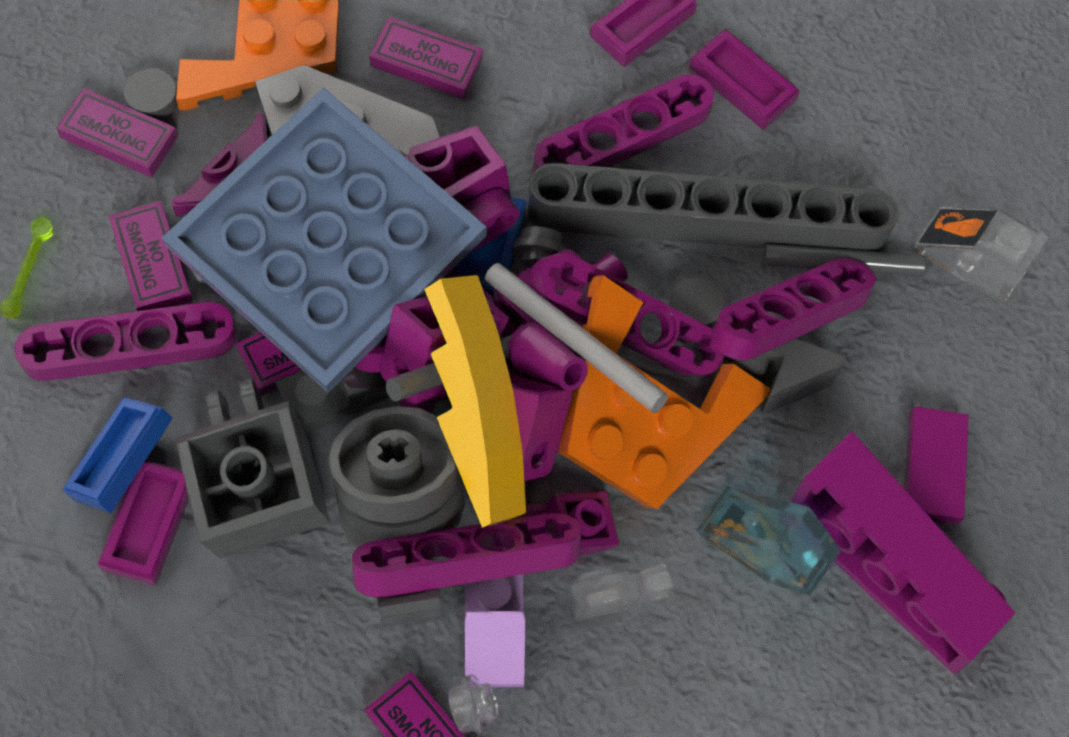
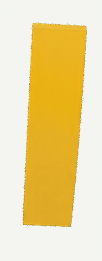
[424,275,526,528]

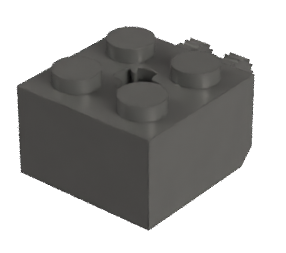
[176,378,331,559]

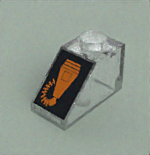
[912,207,1048,305]

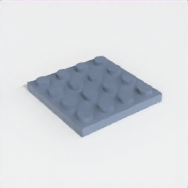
[162,87,487,393]

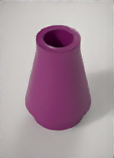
[508,323,588,391]

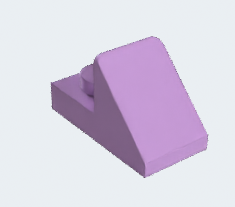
[464,574,525,688]

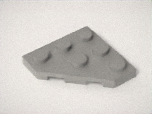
[255,65,440,156]

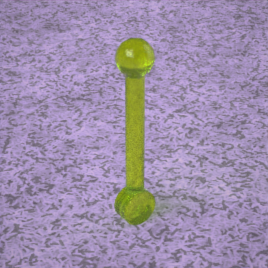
[0,217,54,319]

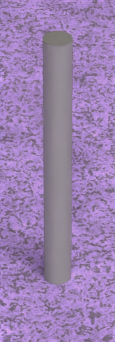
[485,263,668,413]

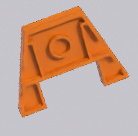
[176,0,340,110]
[558,275,771,509]

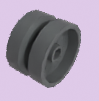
[329,406,465,546]

